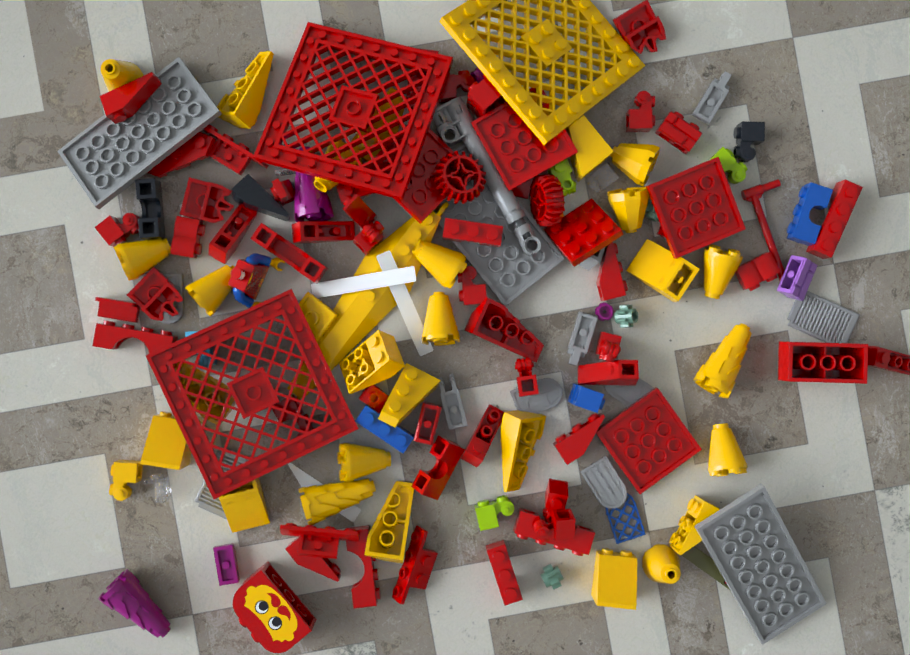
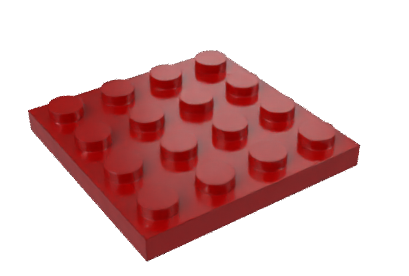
[471,87,578,191]
[368,124,468,224]
[646,157,746,259]
[596,387,702,494]

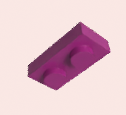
[213,543,240,586]

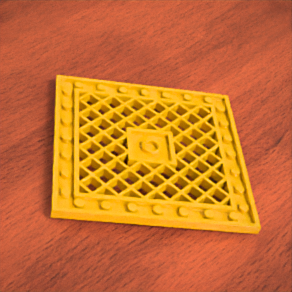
[439,0,645,145]

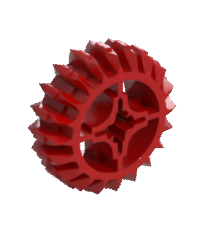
[433,151,486,204]
[529,174,565,227]

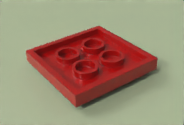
[544,198,623,267]

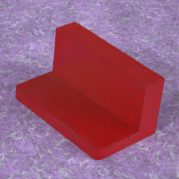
[95,297,140,323]

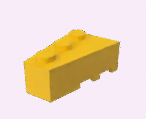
[378,363,441,428]

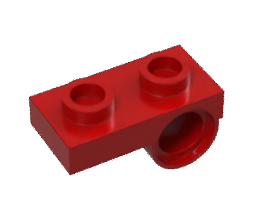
[270,178,295,206]
[359,385,389,413]

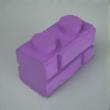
[777,255,818,301]

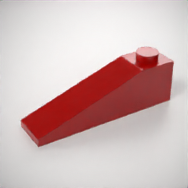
[464,297,544,363]

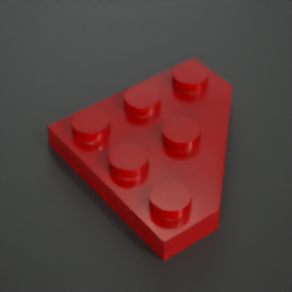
[147,132,216,178]

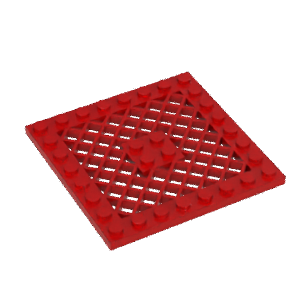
[253,22,453,200]
[145,289,358,499]

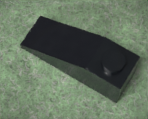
[231,174,290,222]

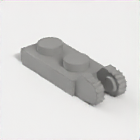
[438,374,468,430]

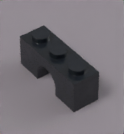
[135,178,165,240]

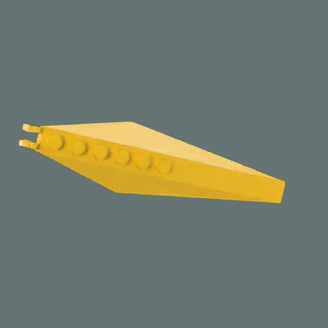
[287,202,450,399]

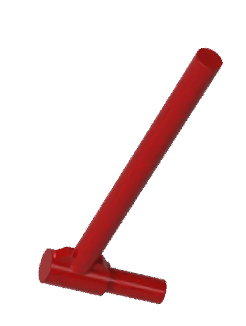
[741,179,785,281]

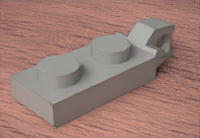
[692,71,732,125]
[567,311,598,366]

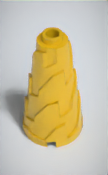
[693,323,752,399]
[298,478,376,525]

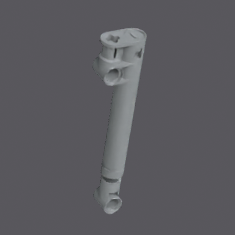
[433,97,541,255]

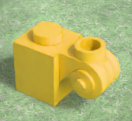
[109,460,143,501]

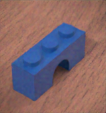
[787,182,833,246]
[568,383,605,413]
[355,404,415,454]

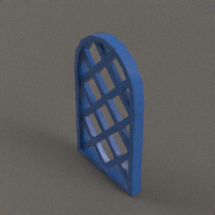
[605,493,646,544]

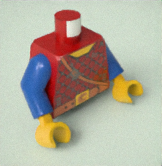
[228,253,285,308]

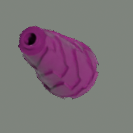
[294,146,334,222]
[98,569,171,638]

